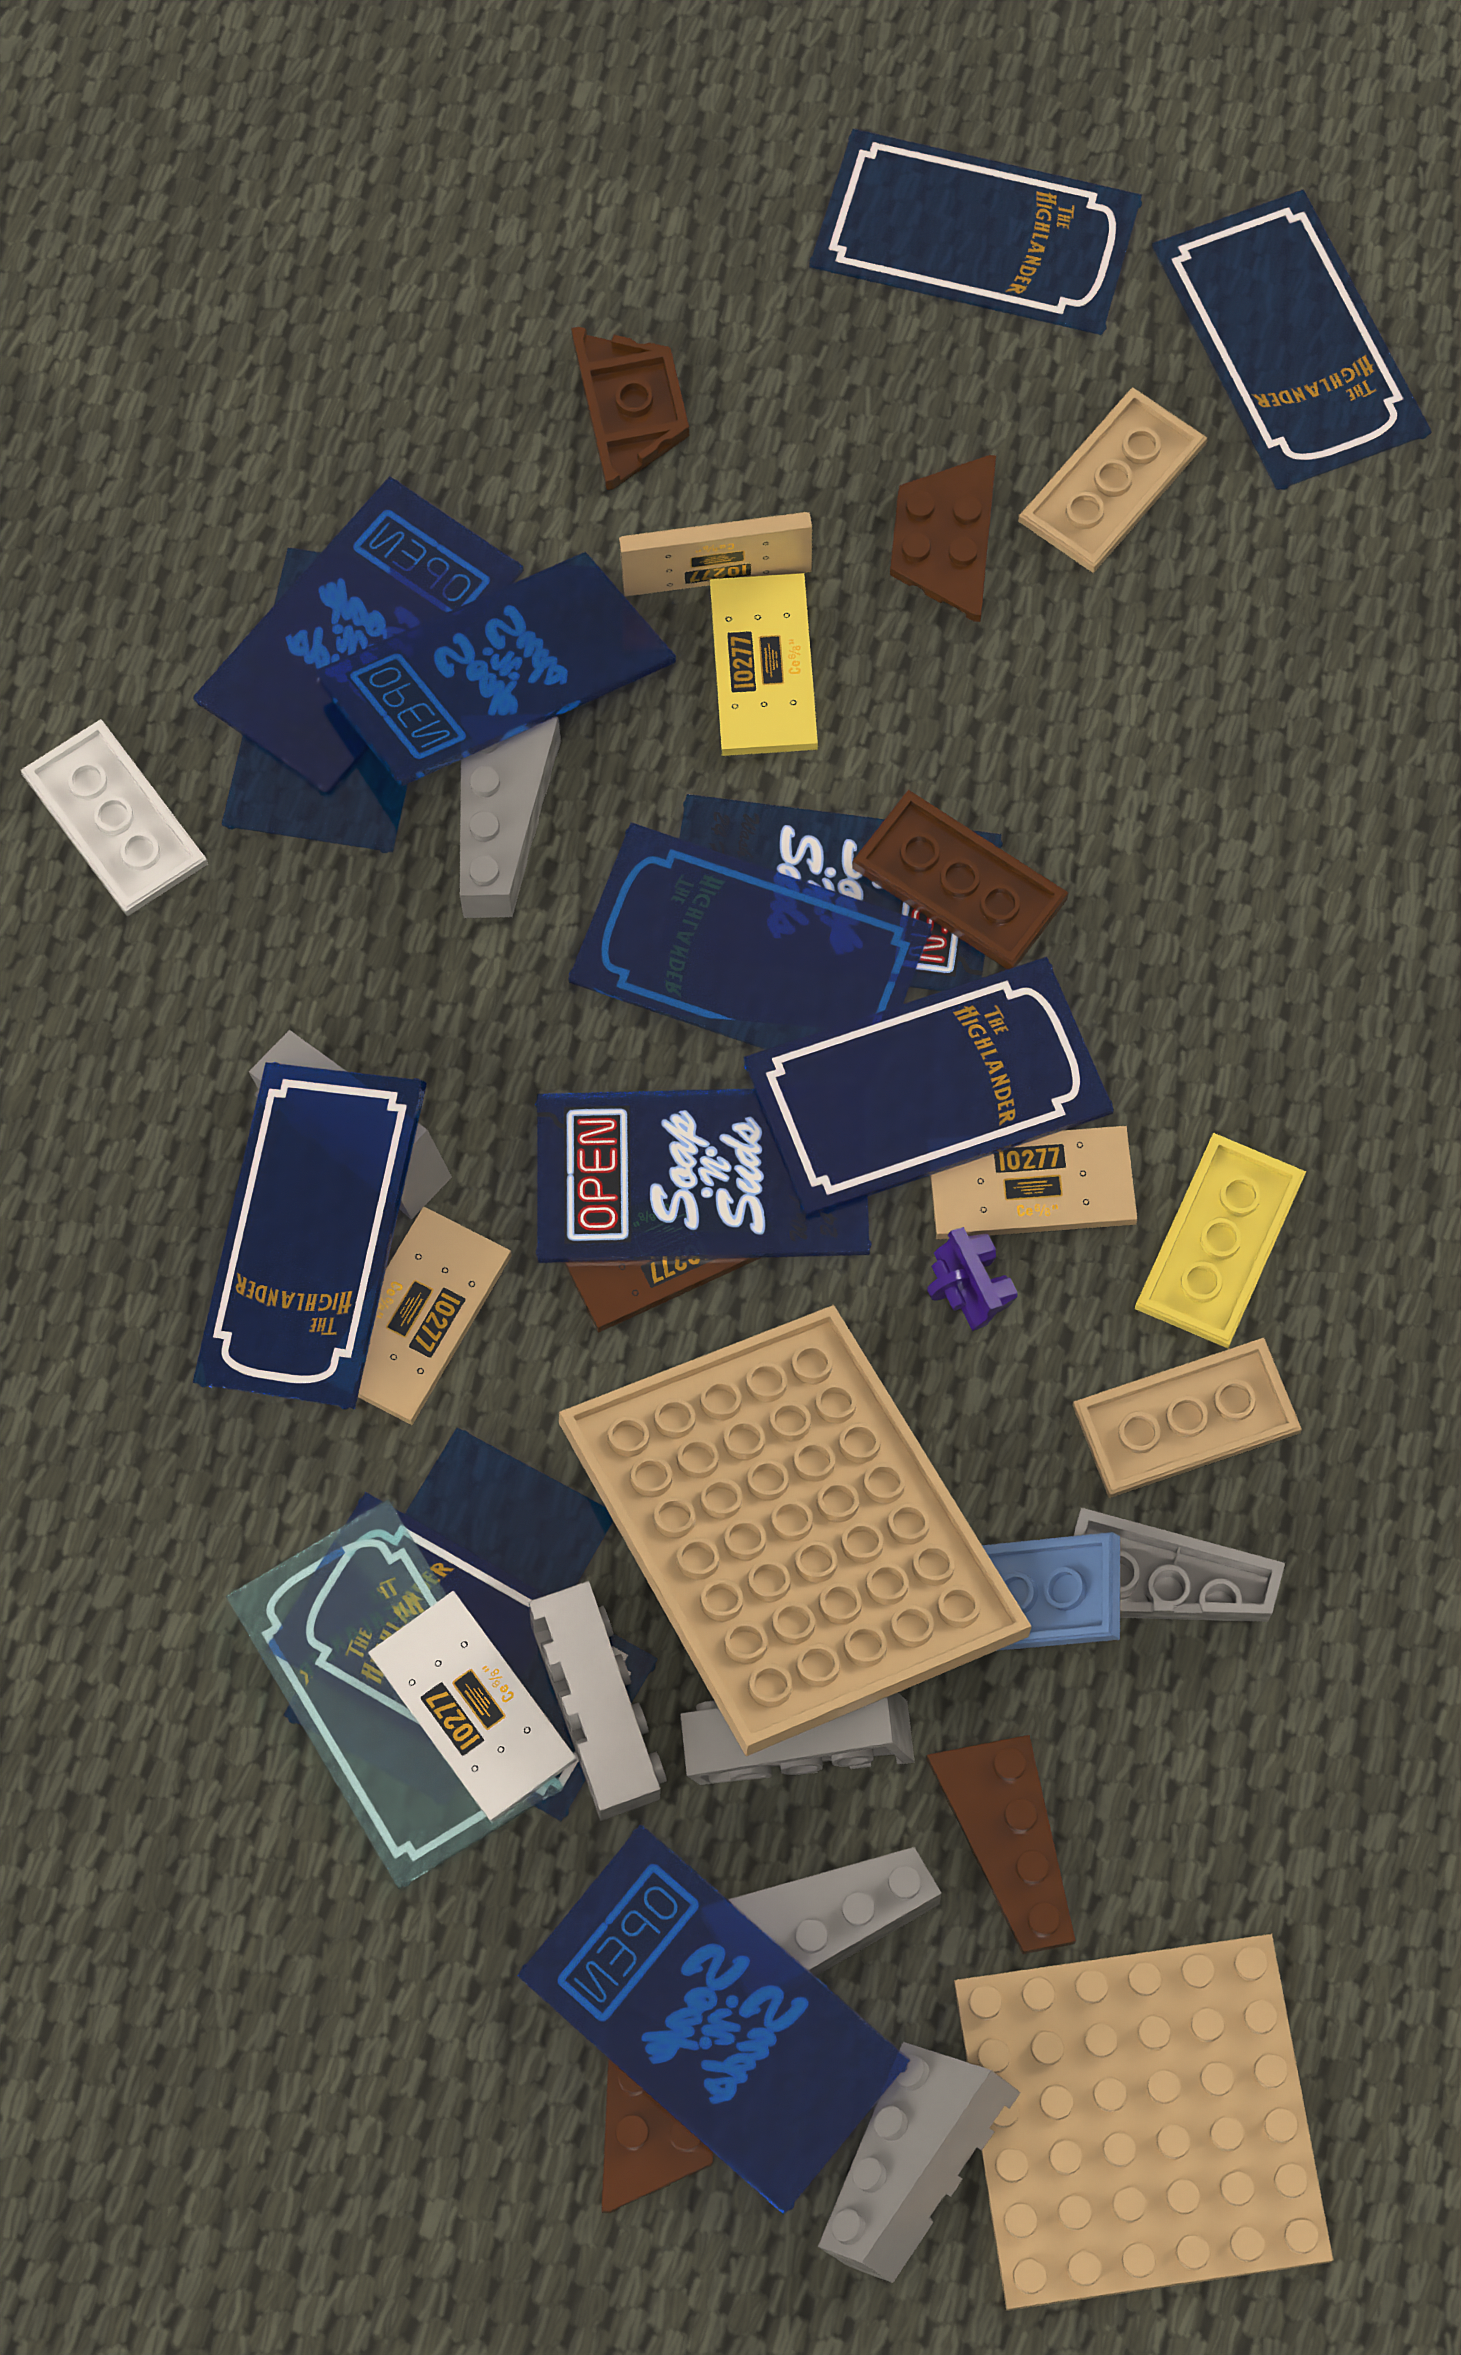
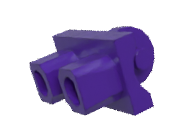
[927,1227,1018,1331]

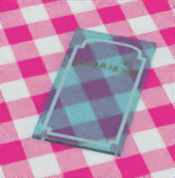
[226,1499,563,1889]

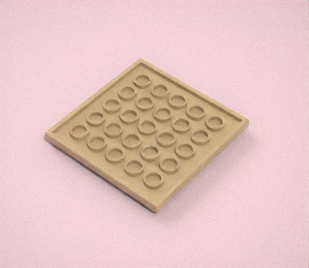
[954,1934,1333,2311]

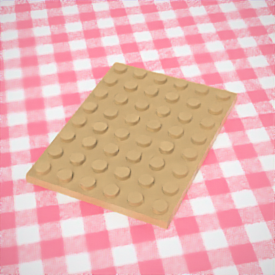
[559,1305,1031,1756]

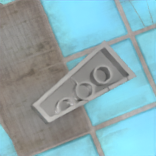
[529,1581,667,1821]
[681,1692,915,1785]

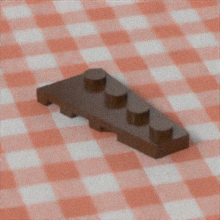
[926,1735,1076,1954]

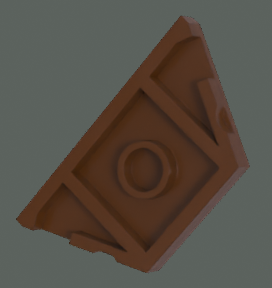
[571,327,689,490]
[890,455,996,622]
[602,2003,717,2213]

